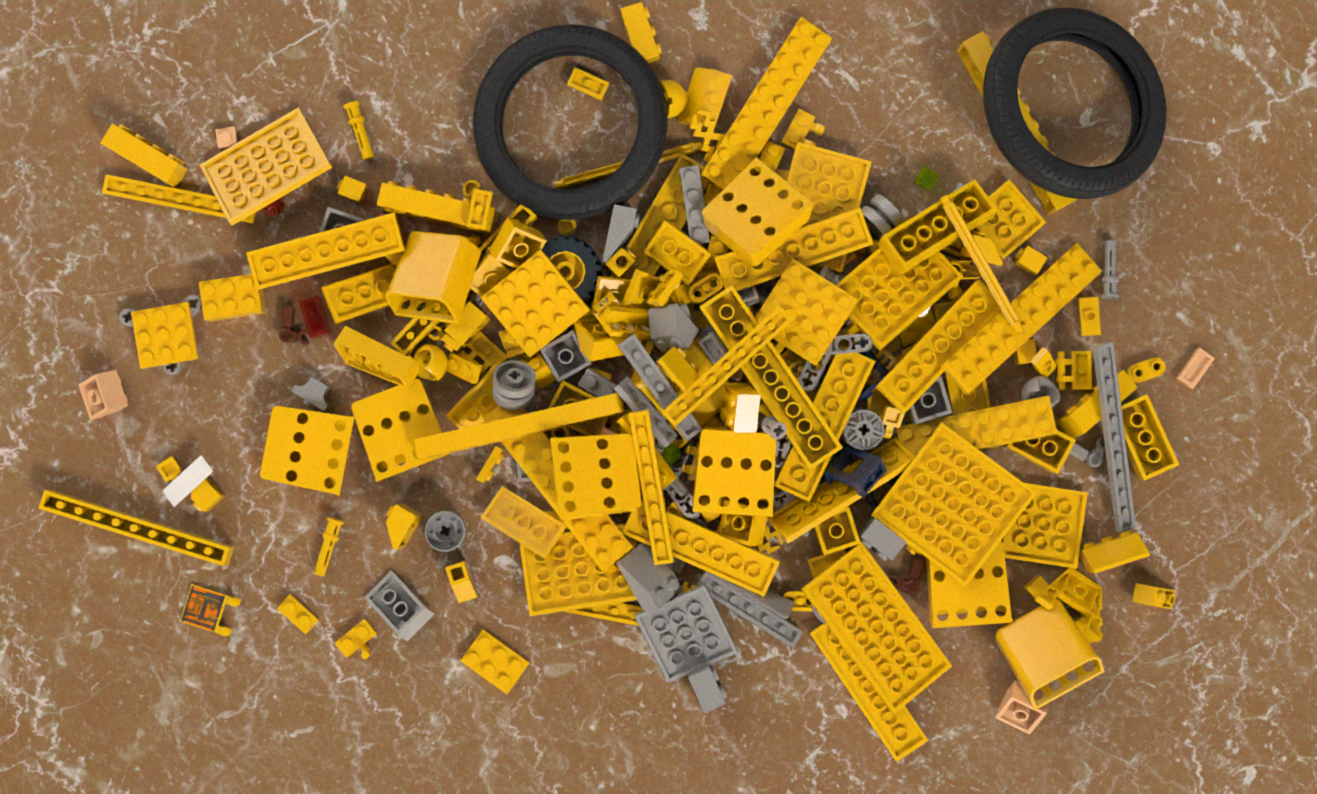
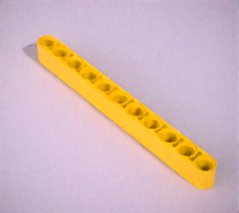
[413,393,626,460]

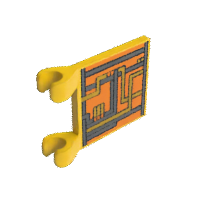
[180,584,241,636]

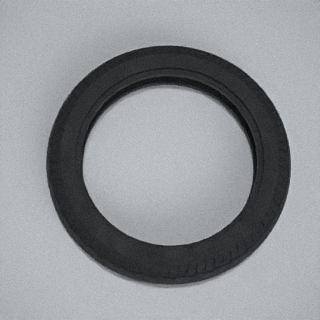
[983,8,1167,199]
[473,24,668,220]

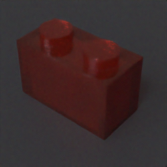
[299,296,332,340]

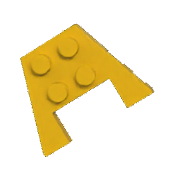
[1035,568,1103,643]

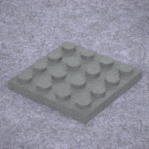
[635,584,738,683]

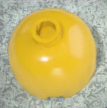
[659,80,688,119]

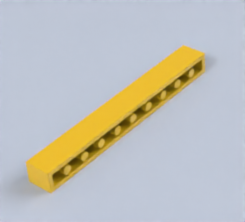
[390,204,538,356]
[38,490,234,566]

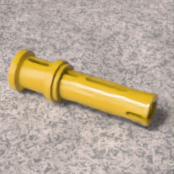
[343,101,375,160]
[313,517,344,576]

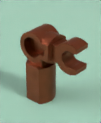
[279,307,311,345]
[890,557,925,594]

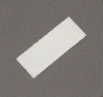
[163,455,213,507]

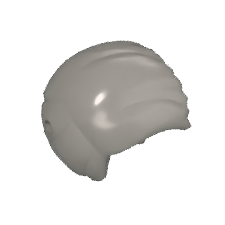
[1021,376,1060,407]

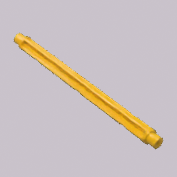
[554,141,702,189]
[940,194,1023,333]

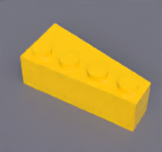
[1055,370,1138,438]

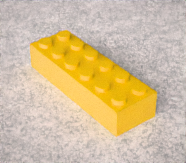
[877,179,998,275]
[377,181,499,235]

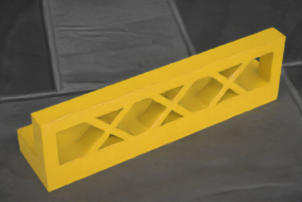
[599,306,651,339]

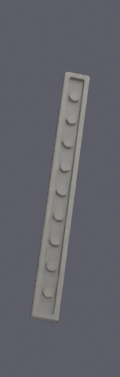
[1093,341,1136,533]

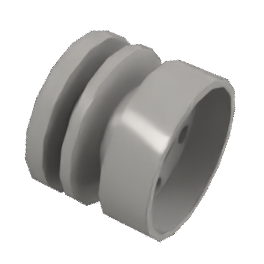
[841,410,884,450]
[424,510,466,552]

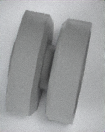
[861,194,906,239]
[492,360,536,410]

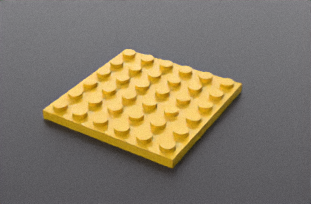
[871,422,1037,587]

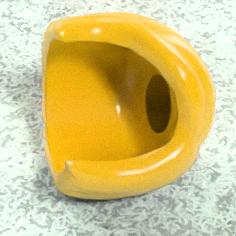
[414,344,448,381]

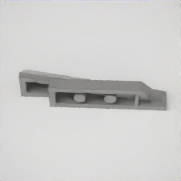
[704,570,795,619]

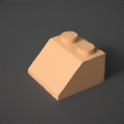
[78,370,128,421]
[995,680,1049,734]

